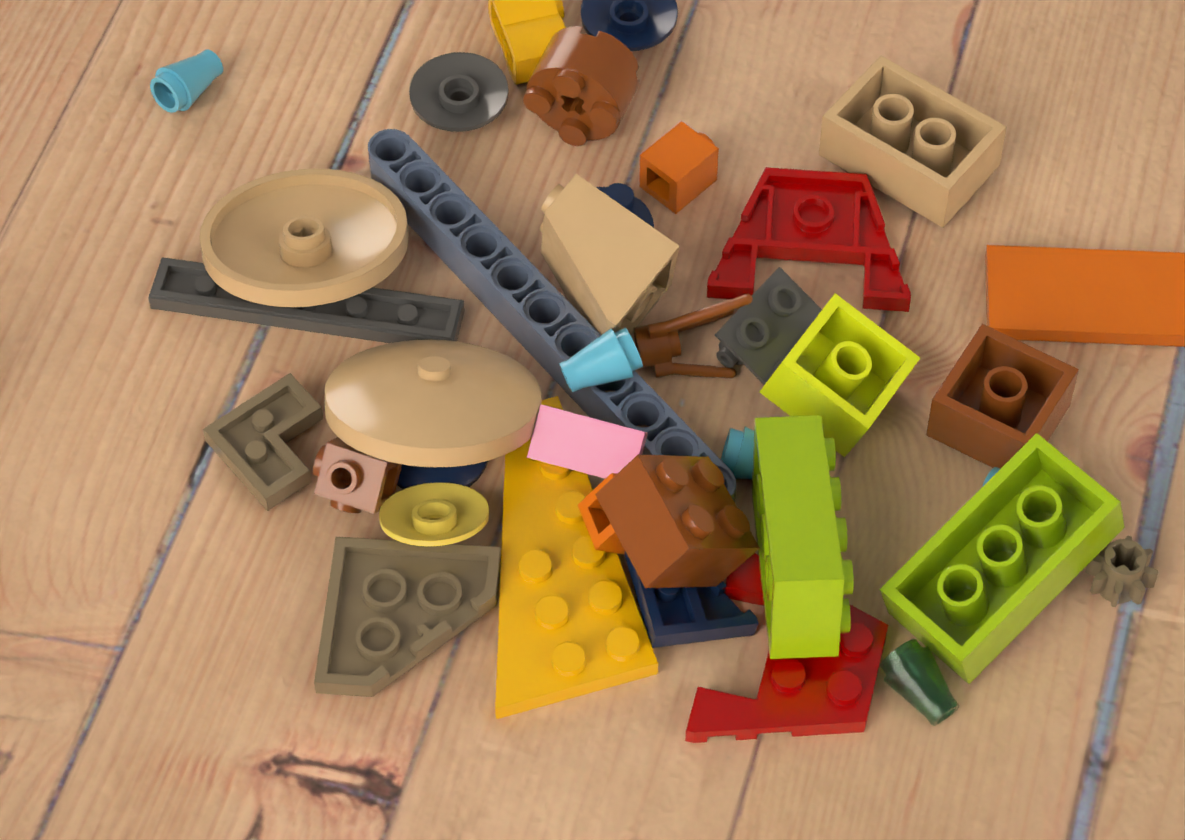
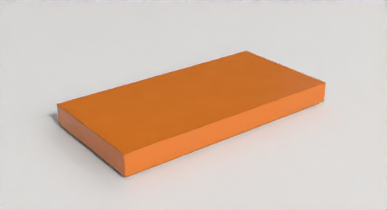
[985,245,1185,347]

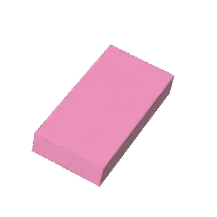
[527,405,648,479]

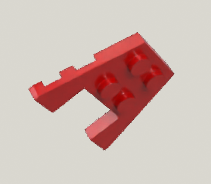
[707,167,911,312]
[685,553,888,743]

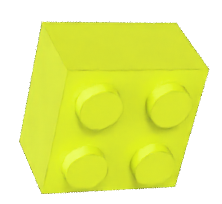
[759,293,920,457]

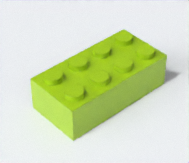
[752,415,854,659]
[880,433,1125,684]

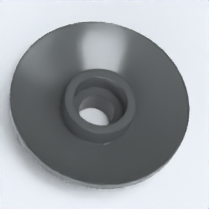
[409,52,509,132]

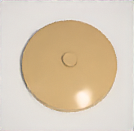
[200,169,409,307]
[324,340,542,467]

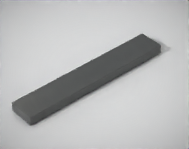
[148,257,465,343]

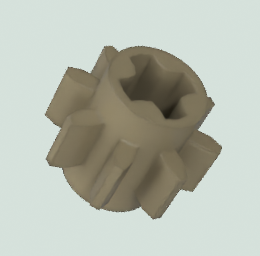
[1085,536,1158,607]

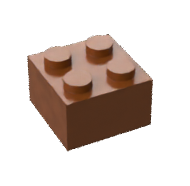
[926,324,1079,469]
[595,455,760,588]

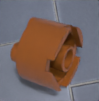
[523,26,640,146]

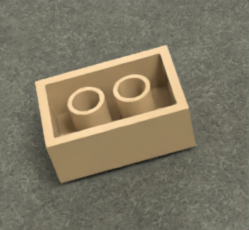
[819,55,1007,228]

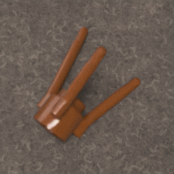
[633,294,753,378]

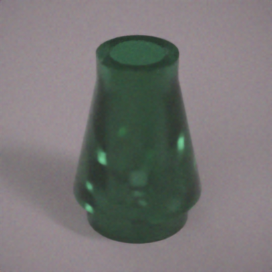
[880,639,960,726]

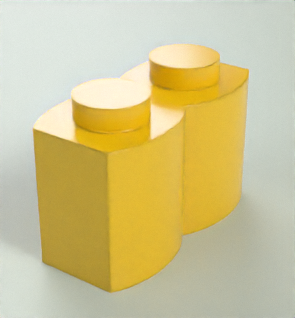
[488,0,572,84]

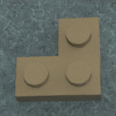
[203,373,323,511]

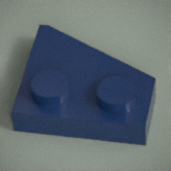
[625,551,759,648]

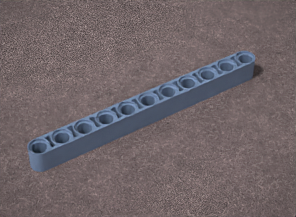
[368,129,736,502]

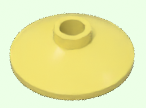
[379,482,489,546]

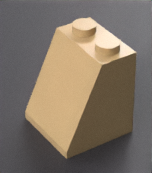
[539,174,679,336]

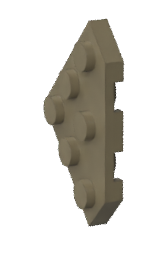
[314,537,501,697]

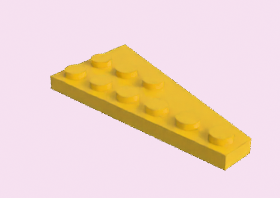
[495,396,658,719]

